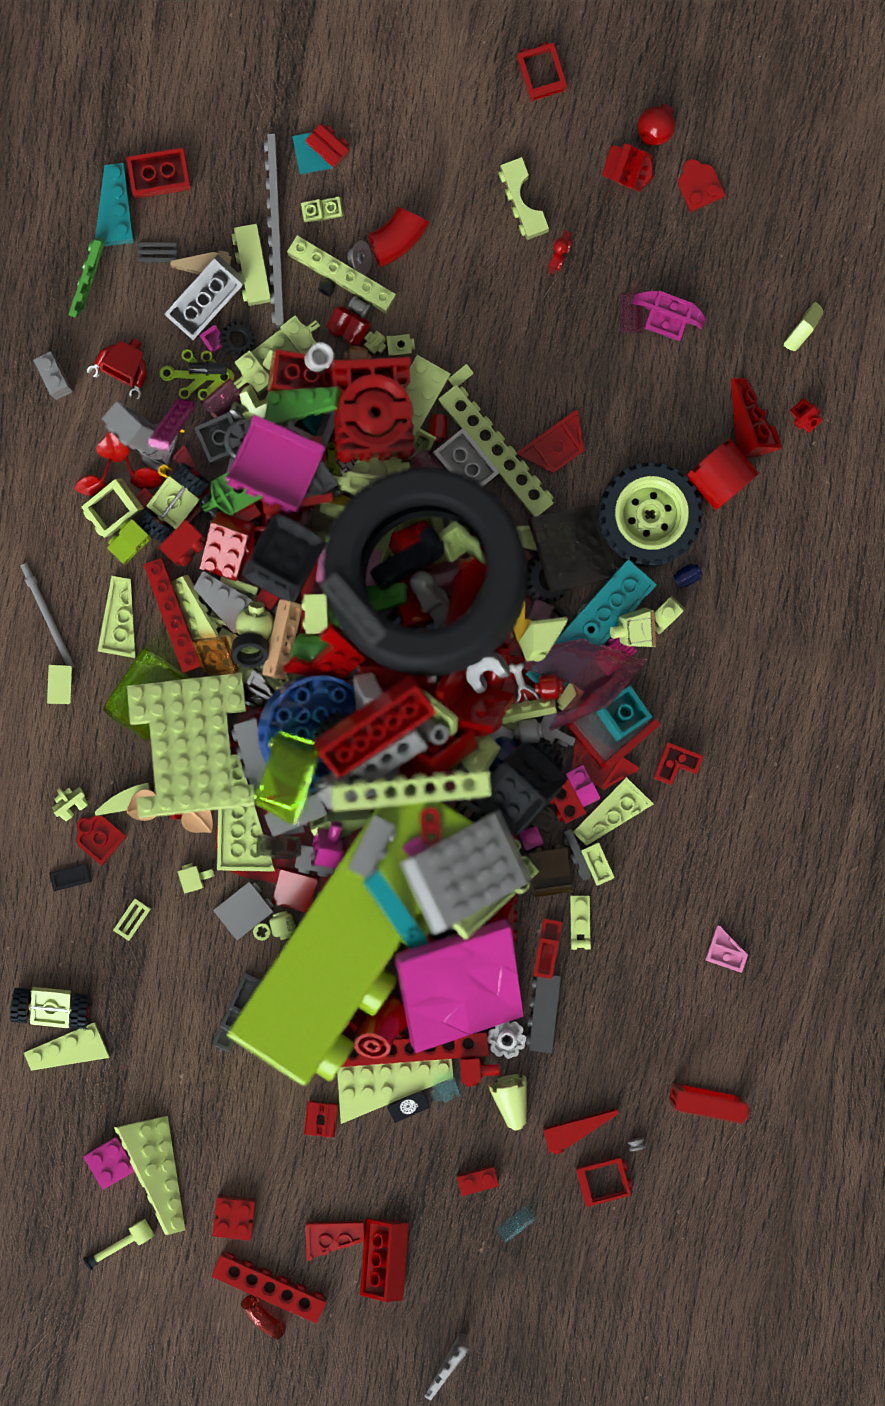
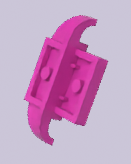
[632,291,706,341]

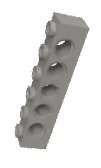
[314,727,427,810]

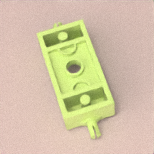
[233,316,320,395]

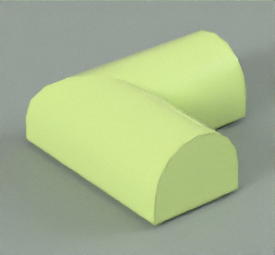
[784,302,823,351]

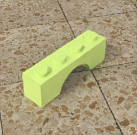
[498,157,549,240]

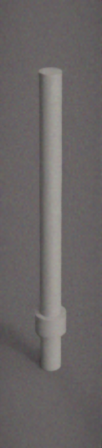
[20,563,75,668]

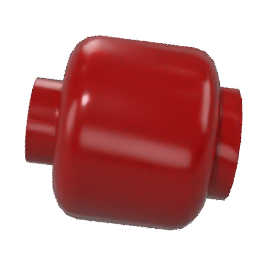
[535,674,564,700]

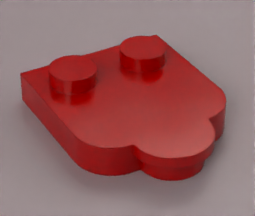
[678,159,726,213]
[76,815,127,866]

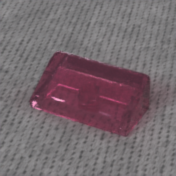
[619,293,644,333]
[201,378,241,418]

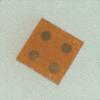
[192,636,239,676]

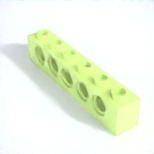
[287,235,396,314]

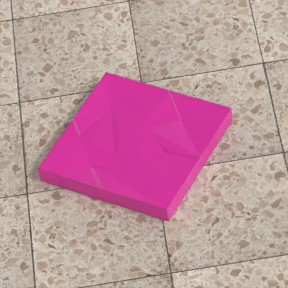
[395,919,524,1053]

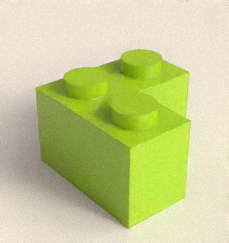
[107,519,152,565]

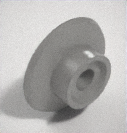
[347,240,372,275]

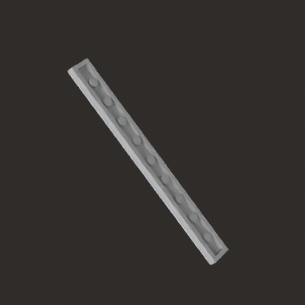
[264,134,284,328]

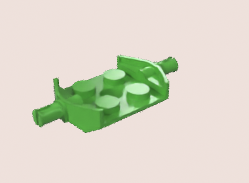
[201,472,263,516]

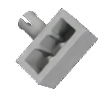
[295,844,334,877]

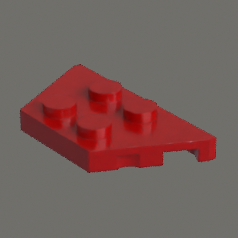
[517,409,585,474]
[571,732,639,790]

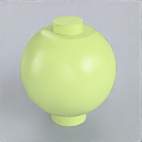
[236,601,274,640]

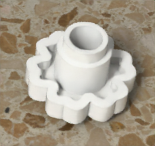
[487,1021,526,1059]

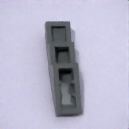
[212,973,262,1053]

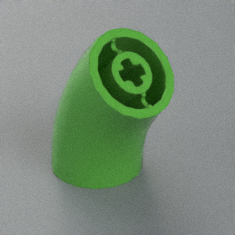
[291,631,350,662]

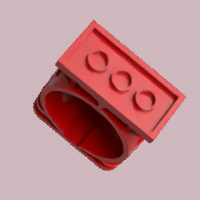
[328,357,416,463]

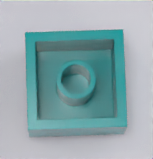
[595,686,652,742]

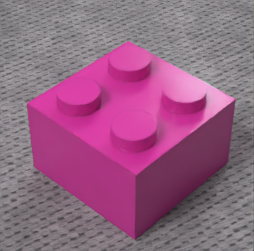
[83,1135,134,1190]

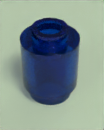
[673,563,703,589]

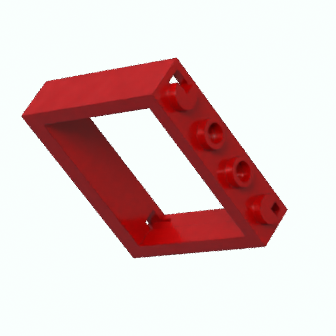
[669,1082,750,1124]

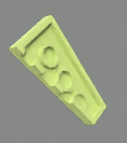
[97,576,136,658]
[24,1022,110,1071]

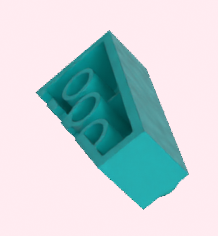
[95,163,135,246]

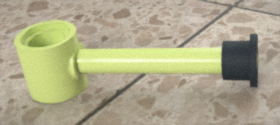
[83,1219,155,1271]

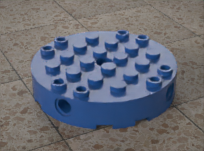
[258,675,357,792]

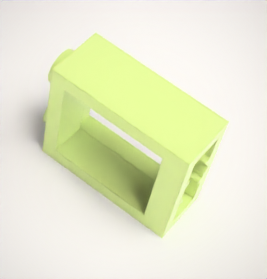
[82,478,144,537]

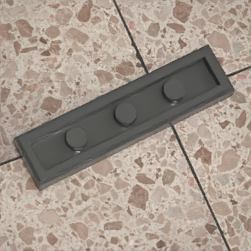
[320,573,387,646]

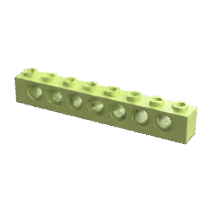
[438,385,554,519]
[331,769,491,811]

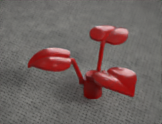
[74,431,165,497]

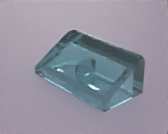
[497,1206,535,1243]

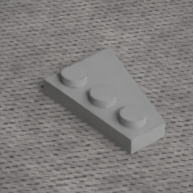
[194,571,254,633]

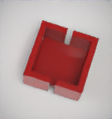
[212,1194,256,1241]

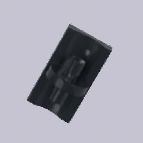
[454,798,486,823]

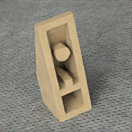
[170,250,233,275]

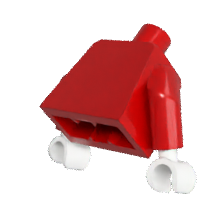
[87,338,147,399]

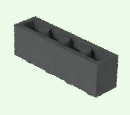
[525,974,561,1053]

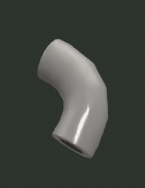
[416,718,448,744]

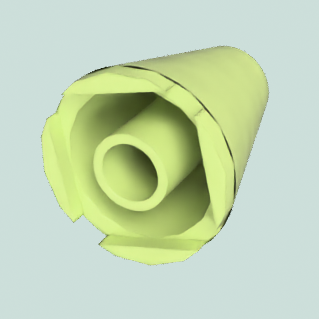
[489,1074,527,1130]

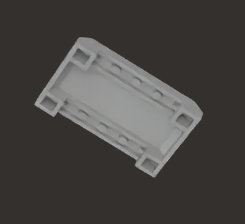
[399,809,532,933]

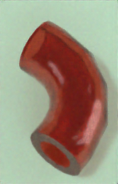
[241,1295,286,1340]

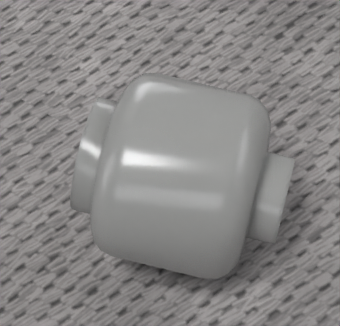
[514,719,543,744]

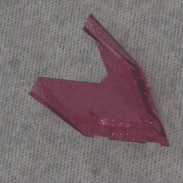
[523,639,648,731]

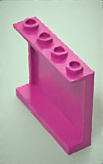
[225,415,326,514]

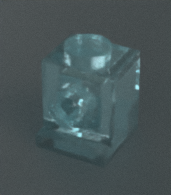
[430,1077,461,1103]

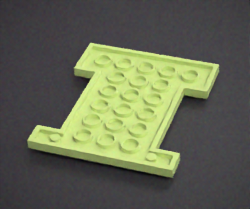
[127,673,255,818]

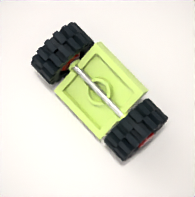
[137,462,210,543]
[10,987,90,1029]

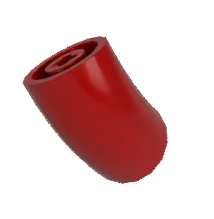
[368,207,430,268]
[354,994,408,1059]

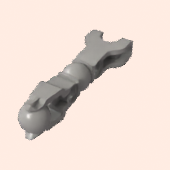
[410,571,510,694]

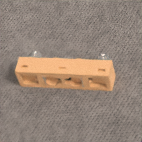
[259,599,302,680]

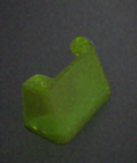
[103,648,191,742]
[252,731,320,826]

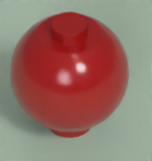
[637,104,676,145]

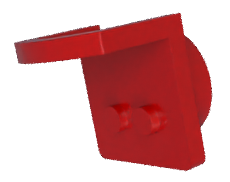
[436,667,515,737]

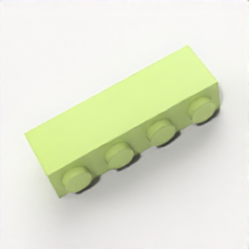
[232,224,271,306]

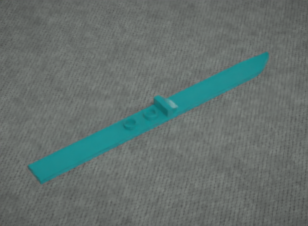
[362,869,430,950]

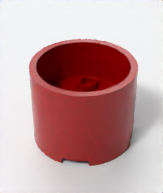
[687,438,760,511]

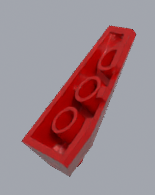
[731,378,782,457]

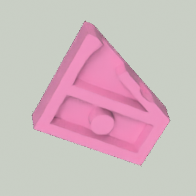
[705,925,748,973]

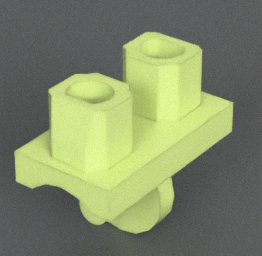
[52,786,88,821]

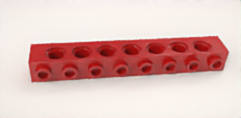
[341,1030,488,1067]

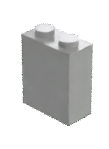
[33,352,73,400]
[213,881,274,940]

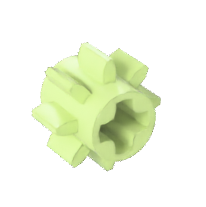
[364,331,387,354]

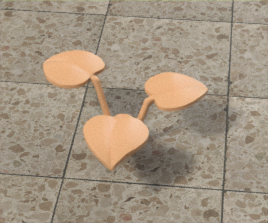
[127,789,213,833]

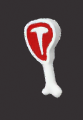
[509,663,540,704]

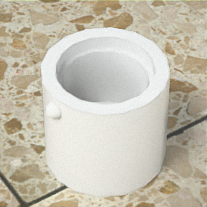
[304,343,333,372]

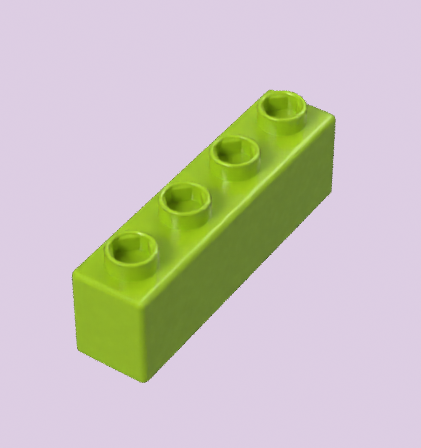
[227,775,473,1085]

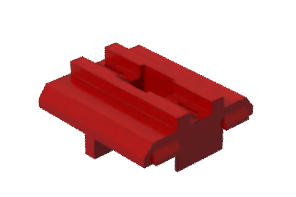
[304,1101,338,1138]

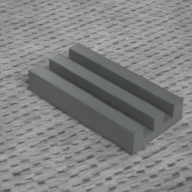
[138,242,177,263]

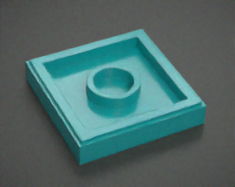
[292,132,337,175]

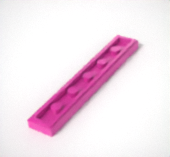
[148,398,195,450]

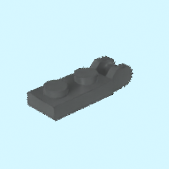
[562,828,591,881]

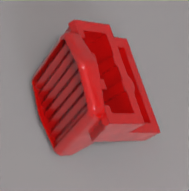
[602,143,654,192]

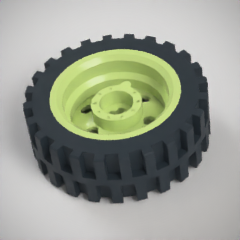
[598,461,703,567]

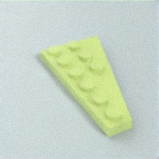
[217,755,275,871]

